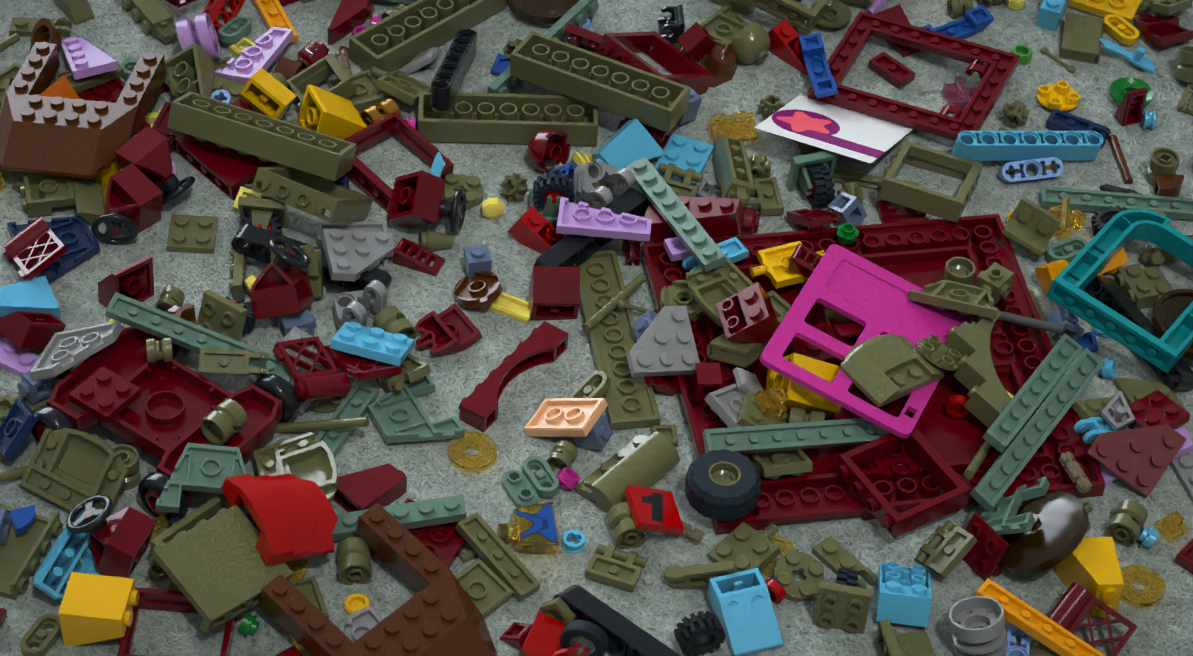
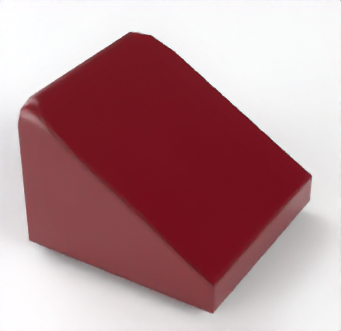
[499,622,532,651]

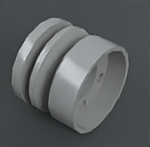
[949,596,1008,656]

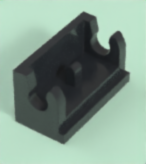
[658,5,685,43]

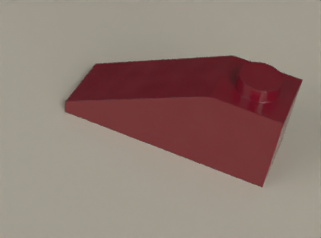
[328,0,374,45]

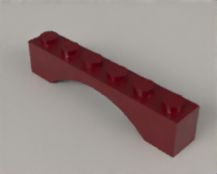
[459,321,568,433]

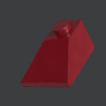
[98,255,154,308]

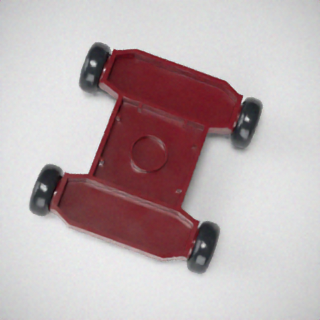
[31,312,300,524]

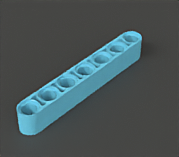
[952,131,1104,161]

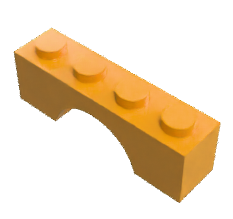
[1035,247,1129,295]

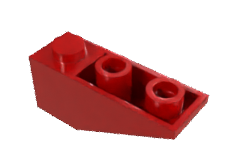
[768,19,808,76]
[508,206,565,254]

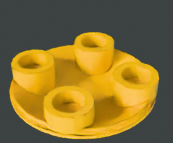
[1036,80,1080,111]

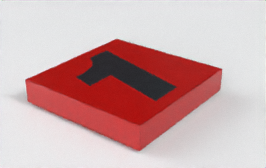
[624,485,684,535]

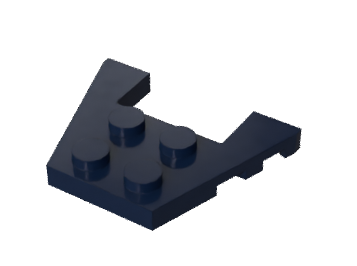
[7,216,100,284]

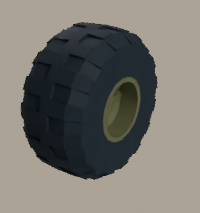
[685,449,761,522]

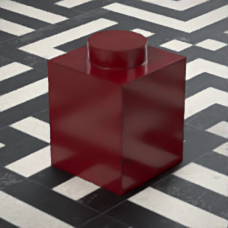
[677,22,717,61]
[694,362,723,401]

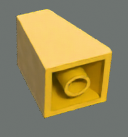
[297,85,367,140]
[765,353,841,419]
[1054,537,1124,618]
[58,572,139,646]

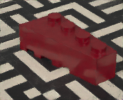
[644,196,745,244]

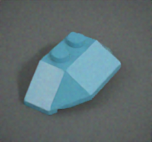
[33,510,100,600]

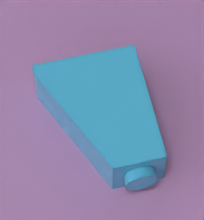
[592,118,665,169]
[0,276,61,321]

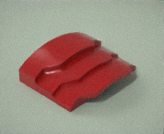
[221,473,338,565]

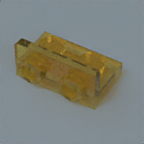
[707,111,758,145]

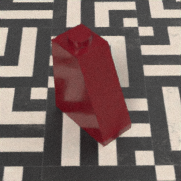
[333,463,407,512]

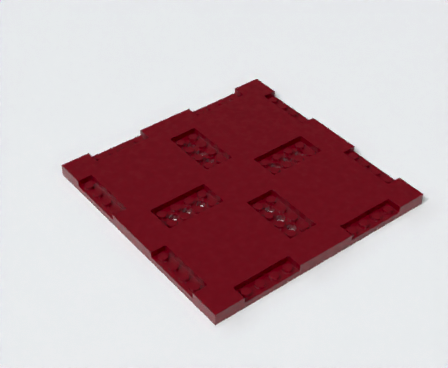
[641,214,1106,535]

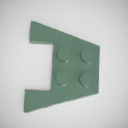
[367,375,465,444]
[155,443,254,520]
[963,476,1050,535]

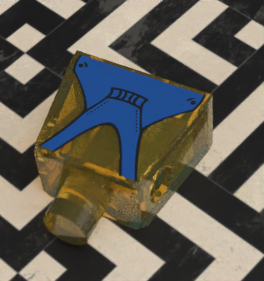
[497,501,560,555]

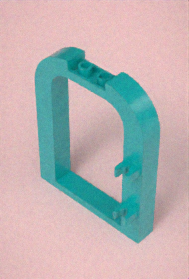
[1046,209,1193,373]

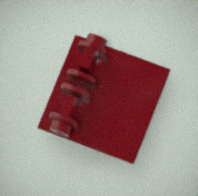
[962,512,1009,582]

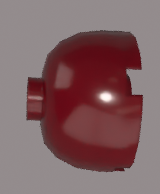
[527,129,570,174]

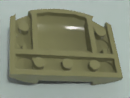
[686,257,785,329]
[839,334,944,408]
[19,428,130,511]
[253,432,338,502]

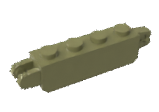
[121,0,177,43]
[713,135,754,208]

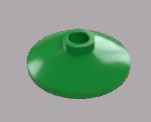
[1110,77,1153,106]

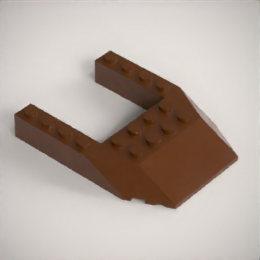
[0,42,167,179]
[259,502,498,656]

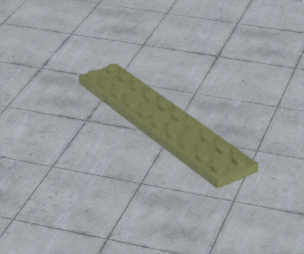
[577,250,661,430]

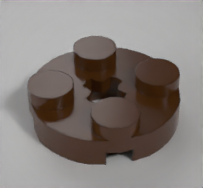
[454,271,503,310]

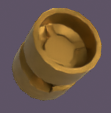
[360,98,402,127]

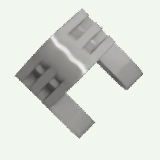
[573,161,636,210]
[334,280,388,332]

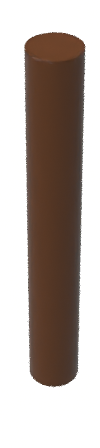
[1108,135,1133,184]

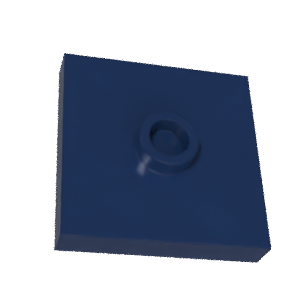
[0,398,39,461]

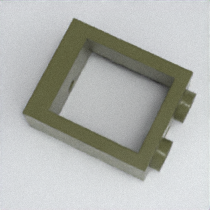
[287,53,357,109]

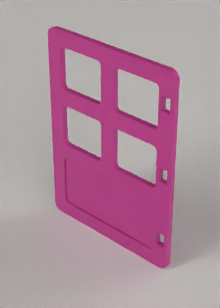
[760,244,972,438]

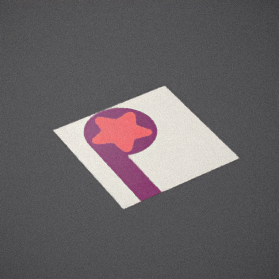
[754,95,913,164]

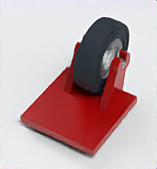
[520,611,609,656]

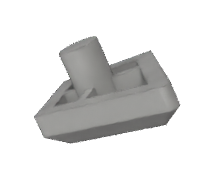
[403,47,441,75]
[697,179,722,198]
[733,367,769,402]
[1100,391,1135,431]

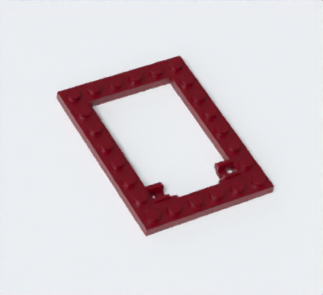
[808,11,1020,141]

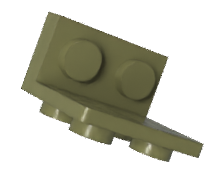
[1002,196,1062,256]
[875,620,935,656]

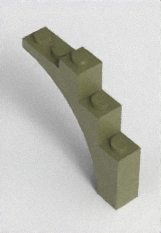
[944,307,1012,428]

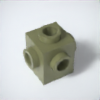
[976,262,1014,304]

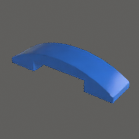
[920,5,994,40]
[799,33,838,98]

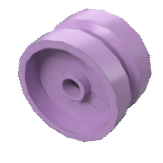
[176,13,221,61]

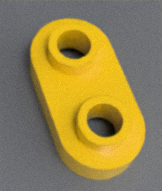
[1103,14,1139,46]

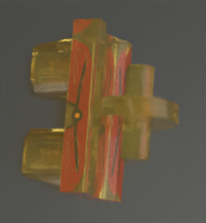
[1050,198,1087,240]

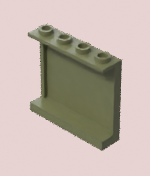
[0,504,63,601]
[148,505,294,634]

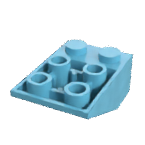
[876,562,932,628]
[707,568,783,656]

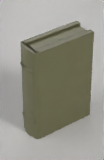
[1059,13,1104,64]
[707,332,771,368]

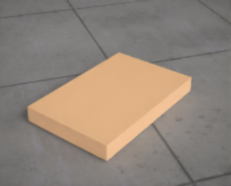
[523,398,608,437]

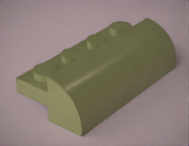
[575,431,680,513]

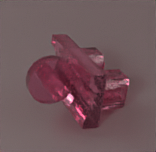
[942,76,976,110]

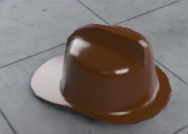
[30,18,62,52]
[700,43,737,88]

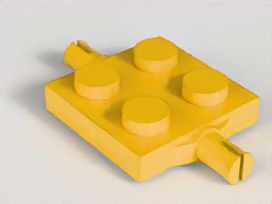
[750,241,825,289]

